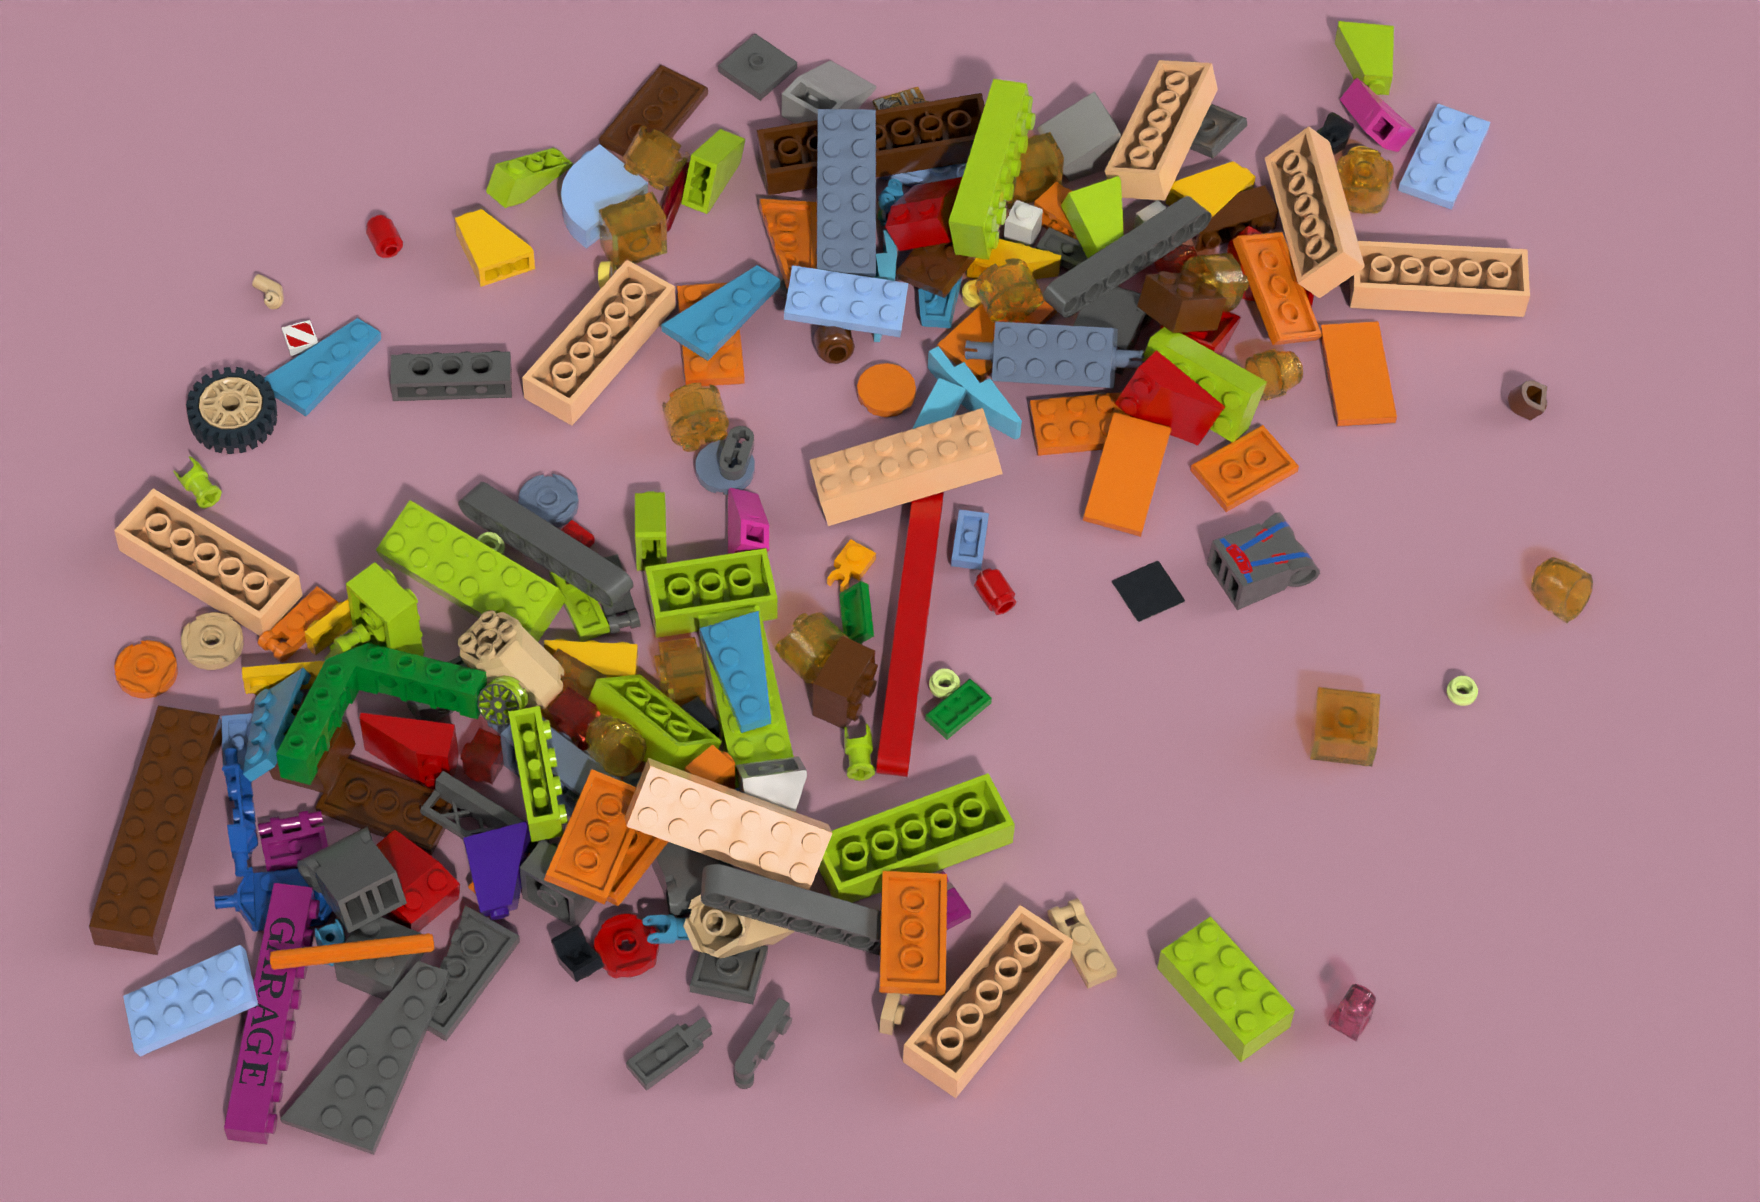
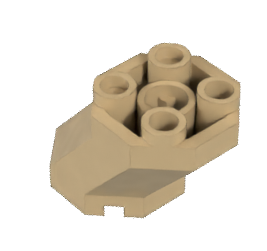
[458,610,564,709]
[684,875,794,958]

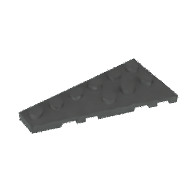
[280,961,450,1155]

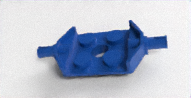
[222,748,258,877]
[214,867,333,932]

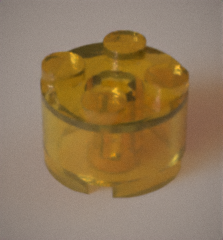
[623,126,690,191]
[1337,147,1394,214]
[1180,253,1249,312]
[975,258,1044,323]
[662,383,729,452]
[775,612,849,684]

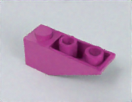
[1340,78,1415,152]
[728,487,769,554]

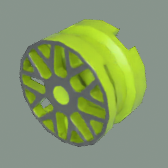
[477,676,528,726]

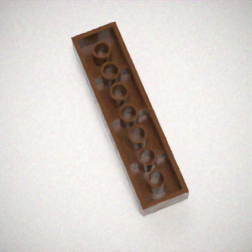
[757,93,985,196]
[89,705,222,955]

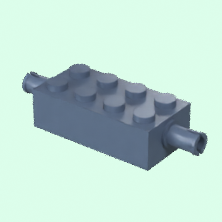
[965,321,1144,388]
[487,715,621,816]

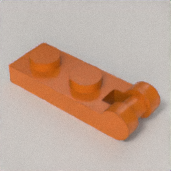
[257,586,339,663]

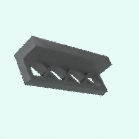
[420,771,550,853]

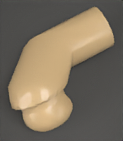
[252,274,284,310]

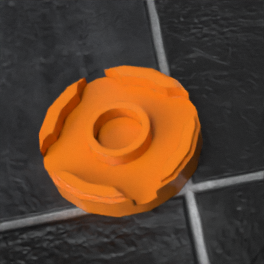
[857,363,916,417]
[114,640,178,699]

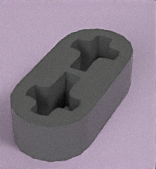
[719,426,754,481]

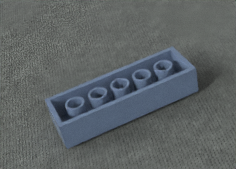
[817,109,876,278]

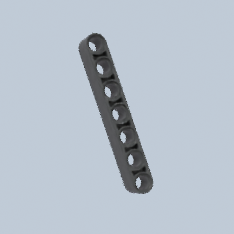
[1043,196,1211,318]
[458,482,633,608]
[701,864,881,955]

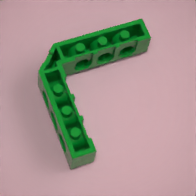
[276,643,488,785]

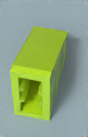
[1335,21,1394,95]
[681,129,745,214]
[1061,176,1124,258]
[635,491,667,571]

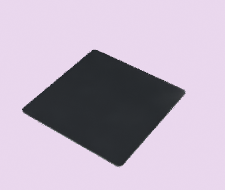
[1112,561,1185,622]

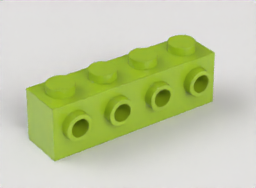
[508,706,568,842]

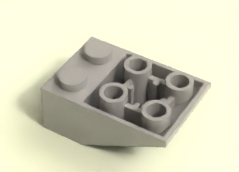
[782,60,877,123]

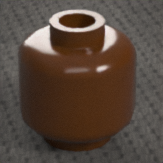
[814,325,855,364]

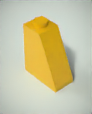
[1166,161,1256,218]
[455,209,535,287]

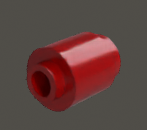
[366,215,403,258]
[974,568,1016,615]

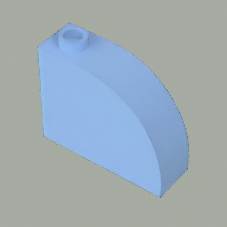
[561,144,649,249]

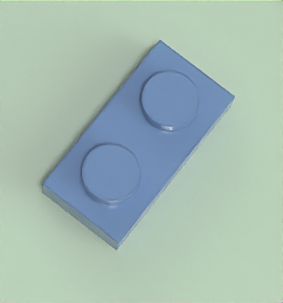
[951,510,989,570]
[222,713,253,776]

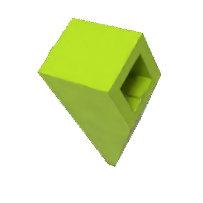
[486,147,573,208]

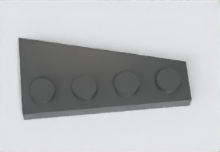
[427,905,520,1041]

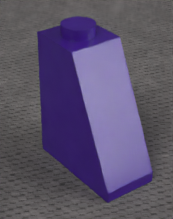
[463,821,531,920]

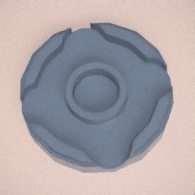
[696,440,755,495]
[518,474,579,528]

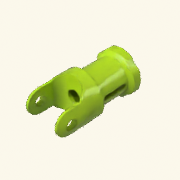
[173,456,222,509]
[844,724,875,781]

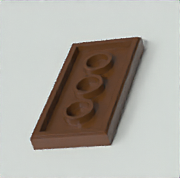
[599,65,708,169]
[315,758,453,855]

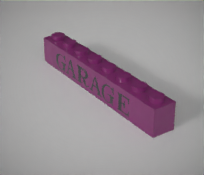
[224,883,320,1145]

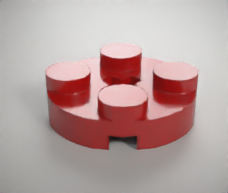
[594,914,659,978]

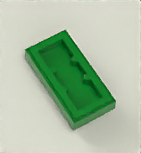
[839,581,874,644]
[925,679,992,740]

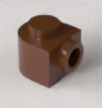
[1508,380,1548,421]

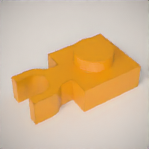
[827,539,876,592]

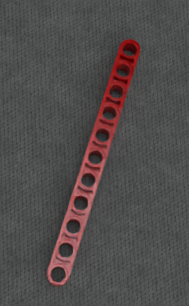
[876,492,944,777]

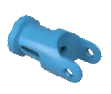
[878,178,904,227]
[642,915,689,944]
[315,919,346,966]

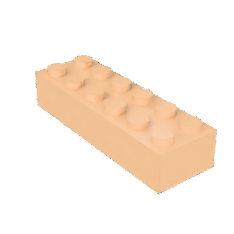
[1105,60,1218,201]
[1265,126,1365,298]
[1349,241,1530,317]
[522,260,675,426]
[809,408,1003,526]
[114,488,303,636]
[624,758,832,890]
[903,905,1073,1098]

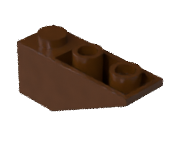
[1195,185,1279,252]

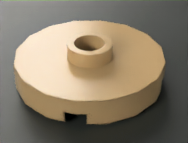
[181,612,244,670]

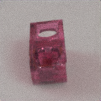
[1328,984,1376,1041]

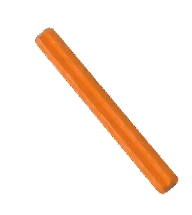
[270,933,434,970]

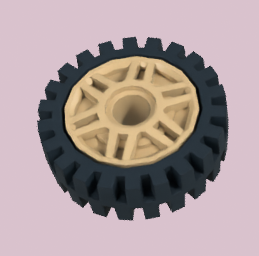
[186,367,278,454]

